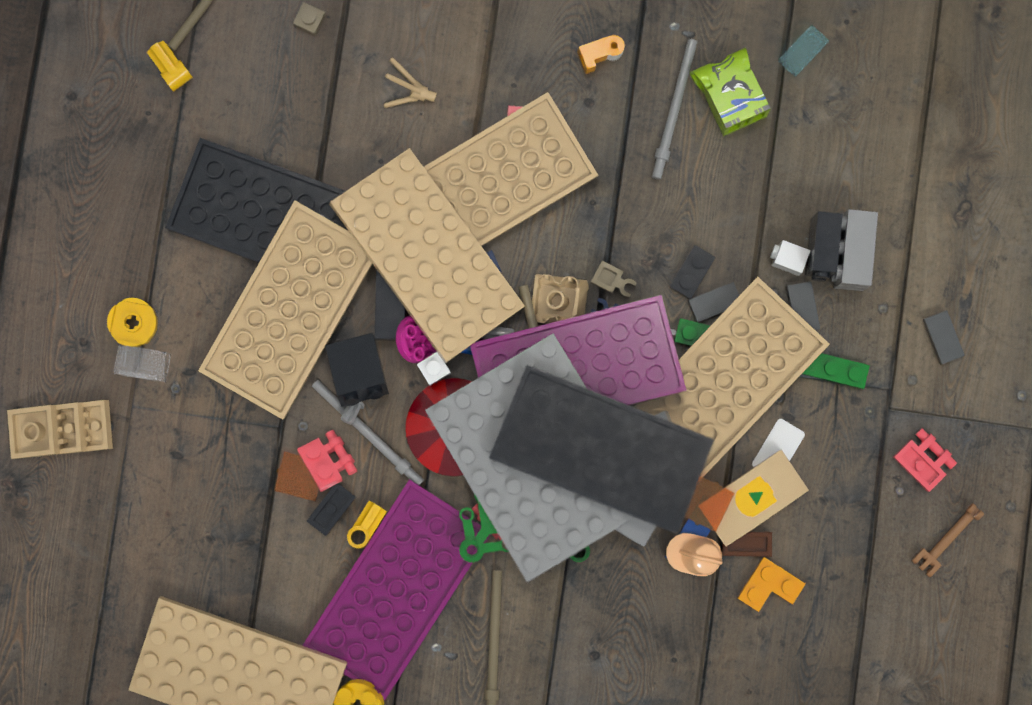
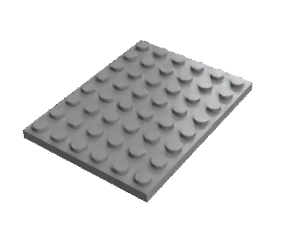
[425,334,635,582]

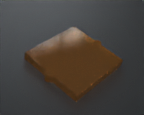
[274,452,319,502]
[685,476,735,532]

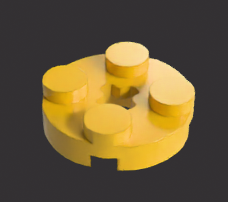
[107,298,158,347]
[334,679,384,705]

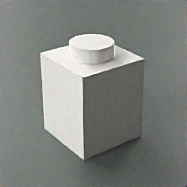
[770,240,811,276]
[417,352,451,386]

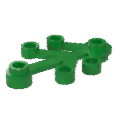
[459,493,509,562]

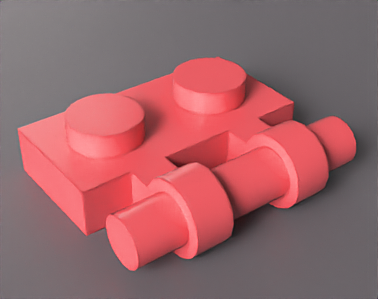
[893,428,957,492]
[297,430,357,492]

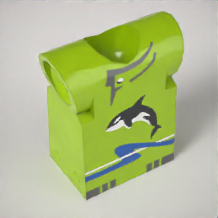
[690,48,771,136]

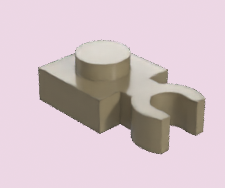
[591,261,637,298]

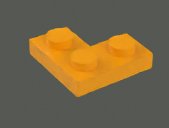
[737,557,805,612]

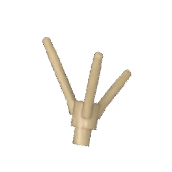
[384,58,436,108]

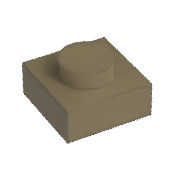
[293,2,326,36]

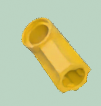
[147,41,193,92]
[347,500,387,549]

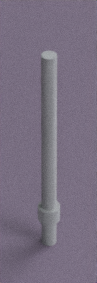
[652,39,697,180]
[312,380,424,486]

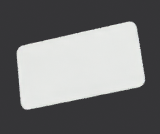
[752,419,805,467]

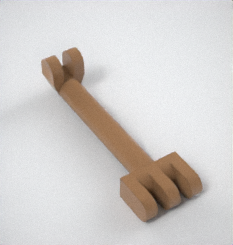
[911,503,984,578]

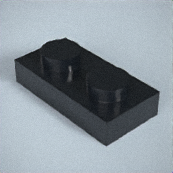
[669,245,716,299]
[306,483,356,536]

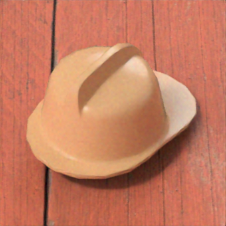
[666,533,722,576]

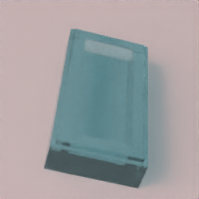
[778,25,829,77]

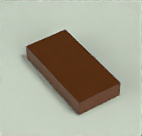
[722,532,772,557]

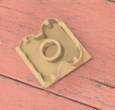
[532,274,589,324]

